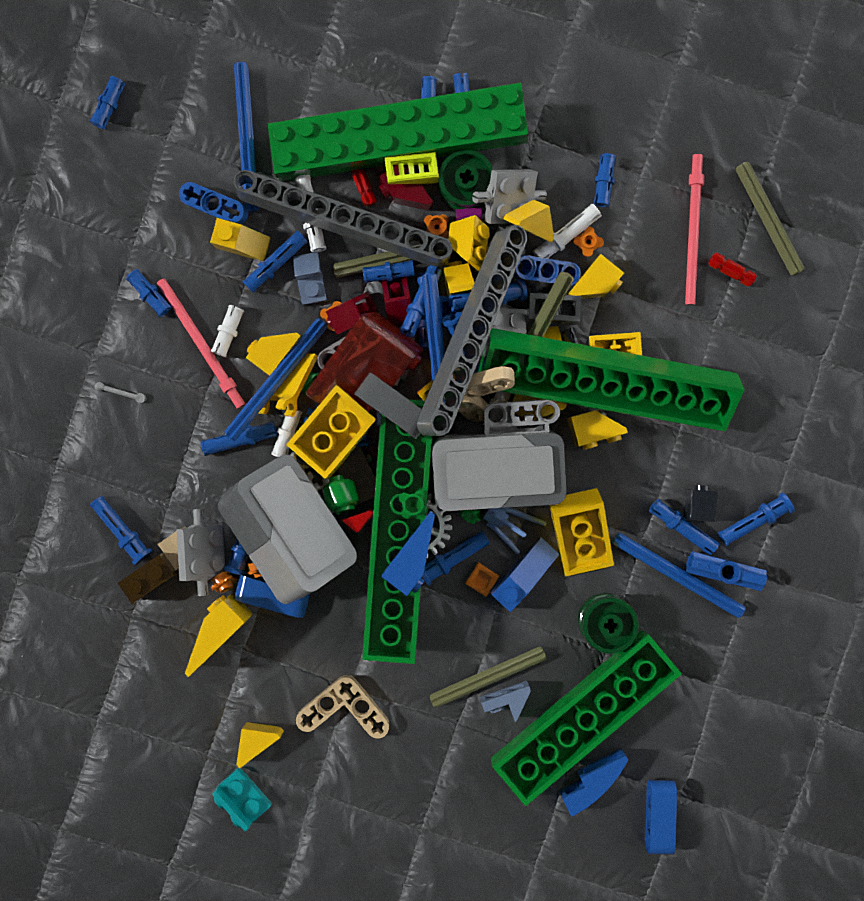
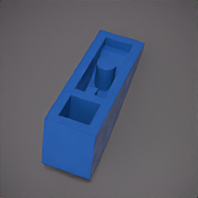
[381,511,435,596]
[490,537,559,612]

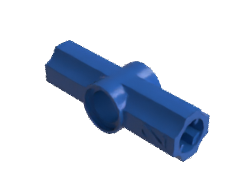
[686,551,767,591]

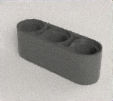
[354,373,422,439]

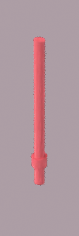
[685,154,704,305]
[157,278,246,409]

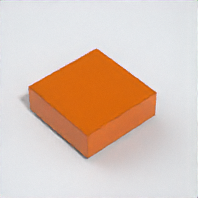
[465,562,499,597]

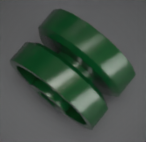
[438,149,493,212]
[577,593,639,654]

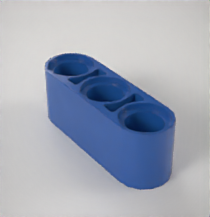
[513,255,581,285]
[234,574,311,618]
[645,780,677,855]

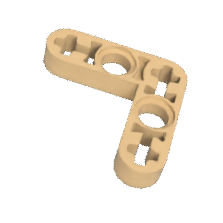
[443,367,515,422]
[296,675,389,739]

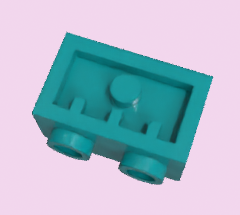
[212,767,272,832]

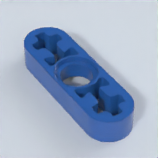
[179,182,248,225]

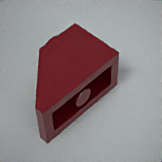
[379,165,433,211]
[382,277,411,327]
[325,291,379,334]

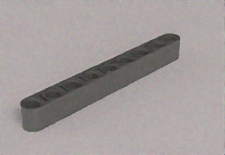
[233,170,452,268]
[417,225,527,436]

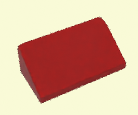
[342,507,374,533]

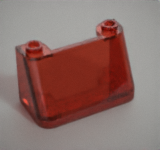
[306,312,424,423]

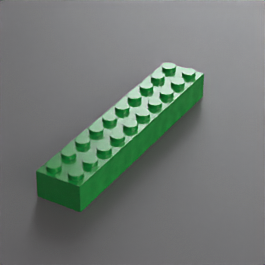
[268,83,528,182]
[478,328,745,431]
[362,399,432,664]

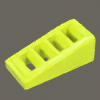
[385,152,439,184]

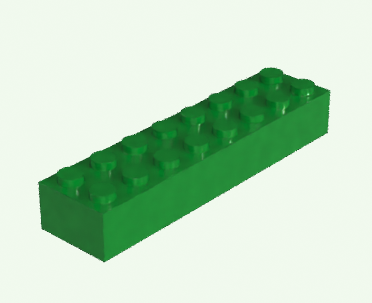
[491,630,682,806]

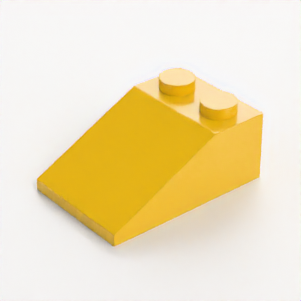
[286,385,377,479]
[549,488,614,576]
[185,593,253,677]

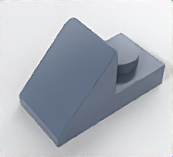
[293,252,327,306]
[480,680,531,722]

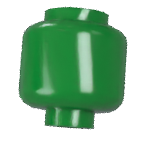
[323,475,359,515]

